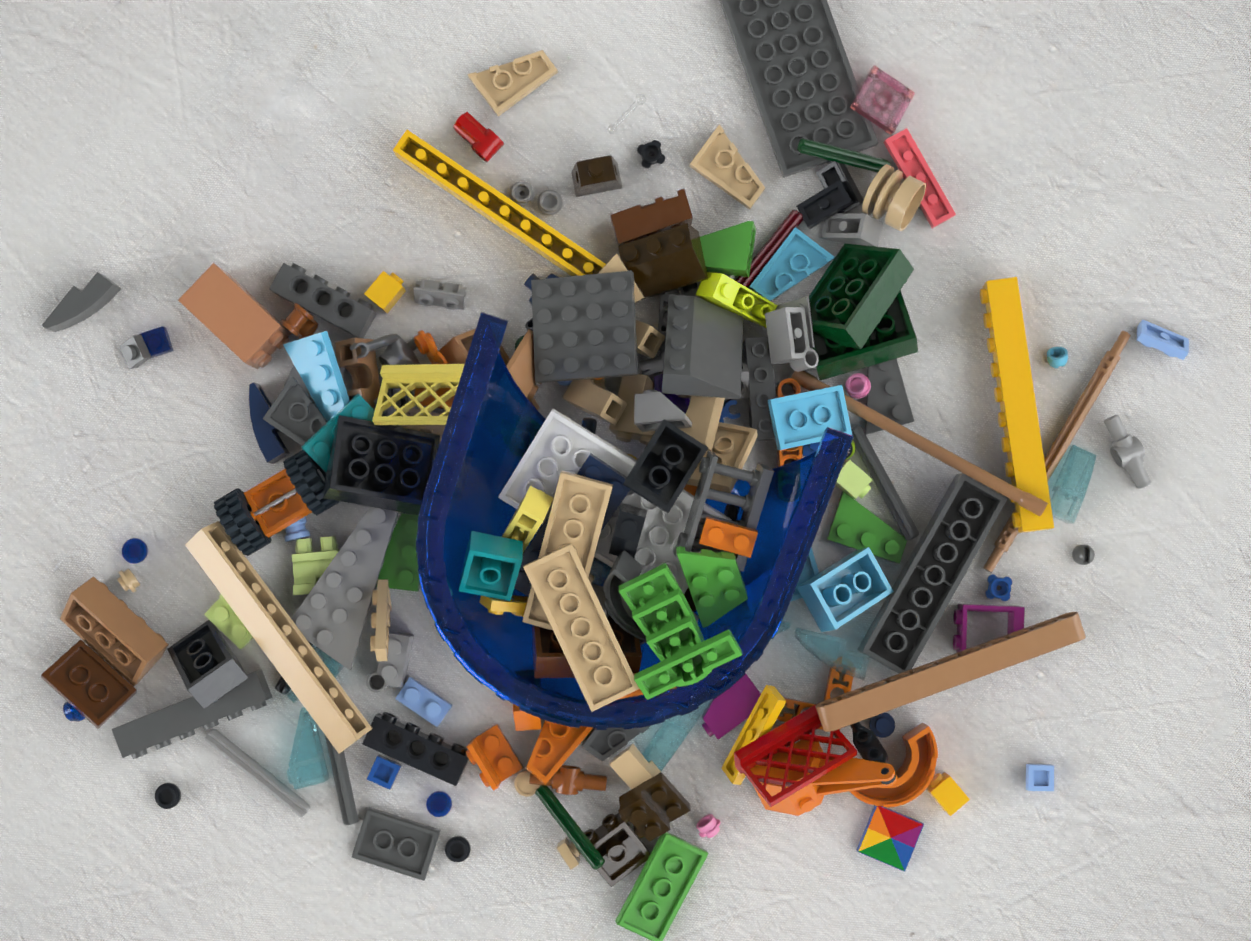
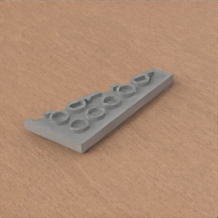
[291,507,398,670]

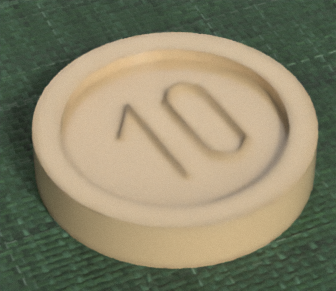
[514,770,540,797]

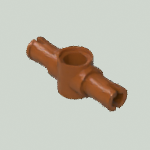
[529,765,607,795]

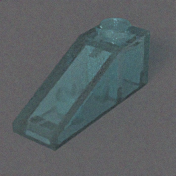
[287,707,330,790]

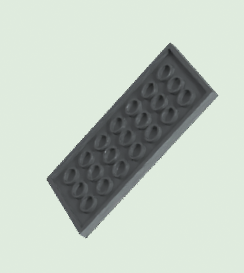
[719,0,878,178]

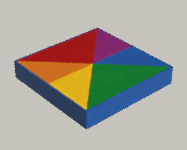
[856,805,924,872]

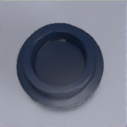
[869,712,895,738]

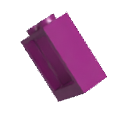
[953,604,1025,653]

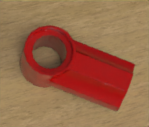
[453,112,504,162]

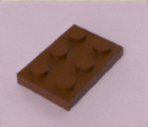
[41,639,137,729]

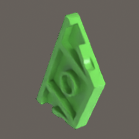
[676,546,748,628]

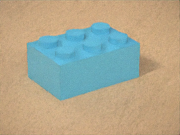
[797,547,894,632]

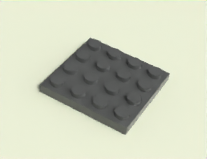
[531,271,638,383]

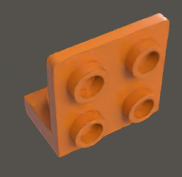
[466,724,524,791]

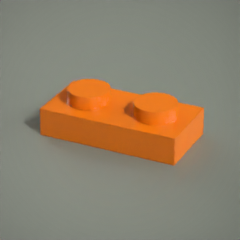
[699,516,758,558]

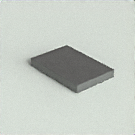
[351,807,441,881]

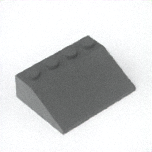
[662,294,743,399]

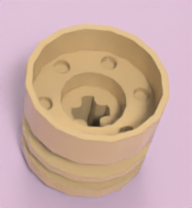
[862,164,926,231]

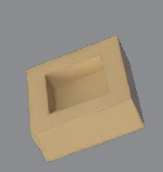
[557,838,581,870]

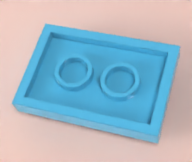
[767,385,852,450]

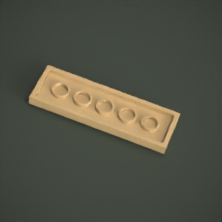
[522,471,613,630]
[523,543,640,712]

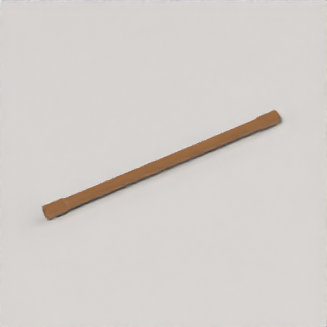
[791,371,1048,516]

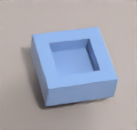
[1026,764,1054,791]

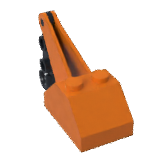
[750,715,897,816]

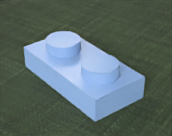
[1137,319,1189,360]
[395,677,452,727]

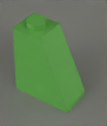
[700,221,757,277]

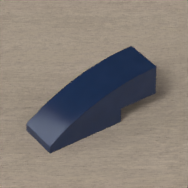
[249,382,290,464]

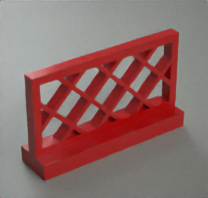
[734,702,857,807]

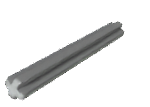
[205,729,311,817]

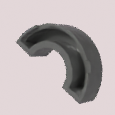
[603,550,699,641]

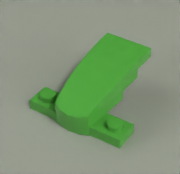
[619,563,742,700]

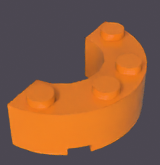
[849,722,938,807]

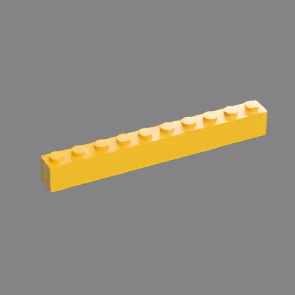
[393,130,606,276]
[980,277,1054,533]

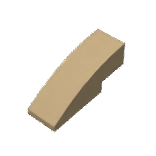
[609,744,661,789]

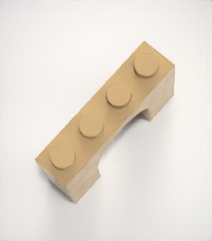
[563,320,665,426]
[609,374,725,451]

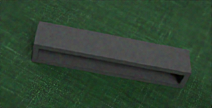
[111,669,273,759]

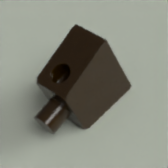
[571,155,622,197]

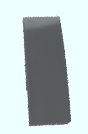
[42,272,121,332]

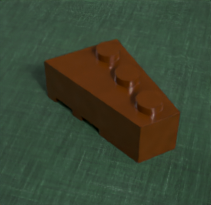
[610,189,693,246]

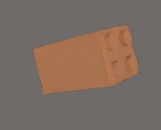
[178,263,292,369]

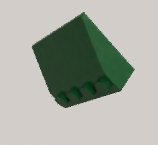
[809,243,914,349]
[812,290,918,381]

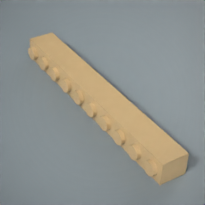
[185,521,372,754]

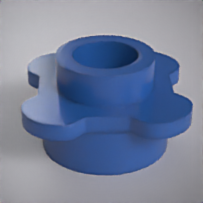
[985,574,1012,601]

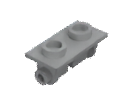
[413,279,467,310]

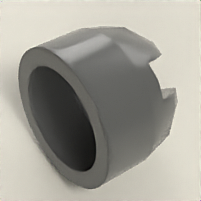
[1072,545,1095,565]

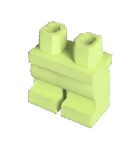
[292,536,340,595]

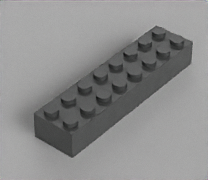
[857,473,1007,674]

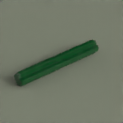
[797,138,891,173]
[535,785,605,870]

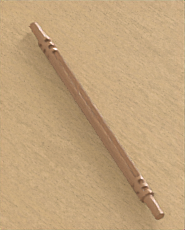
[983,331,1131,573]

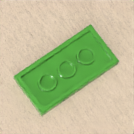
[615,832,709,941]

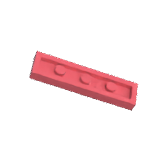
[883,128,956,229]

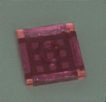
[850,65,915,135]

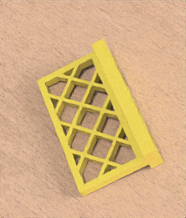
[372,364,487,425]

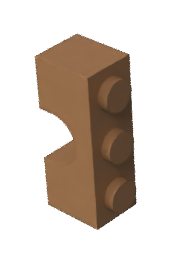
[335,338,380,410]

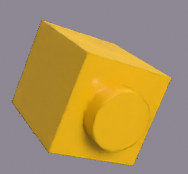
[364,271,406,314]
[926,772,970,816]

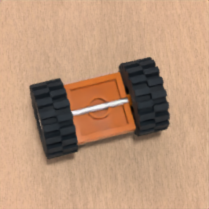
[214,450,340,556]

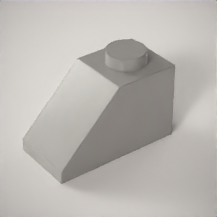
[821,213,883,247]
[634,390,692,432]

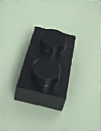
[796,180,853,229]

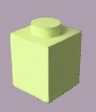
[830,460,873,499]

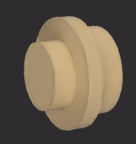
[117,568,140,593]

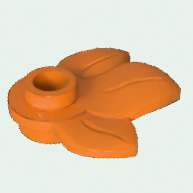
[413,330,448,364]

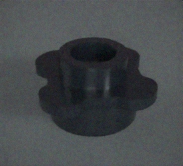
[637,140,665,168]

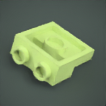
[204,594,253,649]

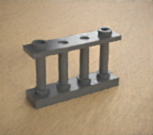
[677,451,774,571]

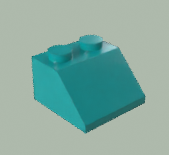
[459,531,523,601]

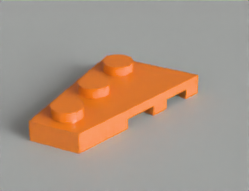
[526,692,595,785]

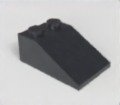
[622,419,708,514]
[167,620,248,709]

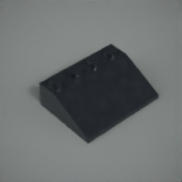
[323,415,440,516]

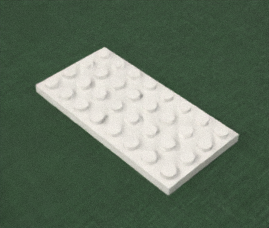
[498,409,731,594]

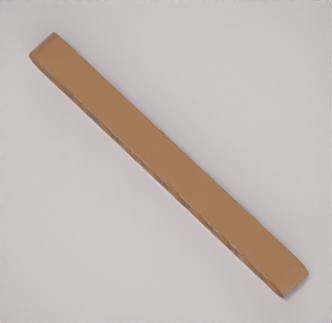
[816,612,1086,732]

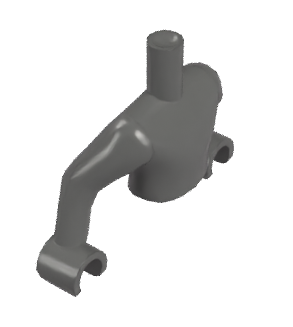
[350,334,420,408]

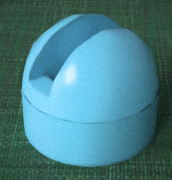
[1047,347,1068,369]

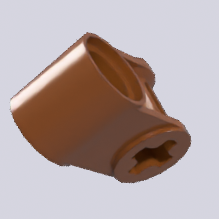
[280,303,319,339]

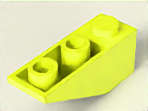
[696,272,778,328]

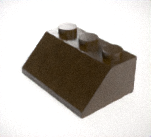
[618,223,708,300]

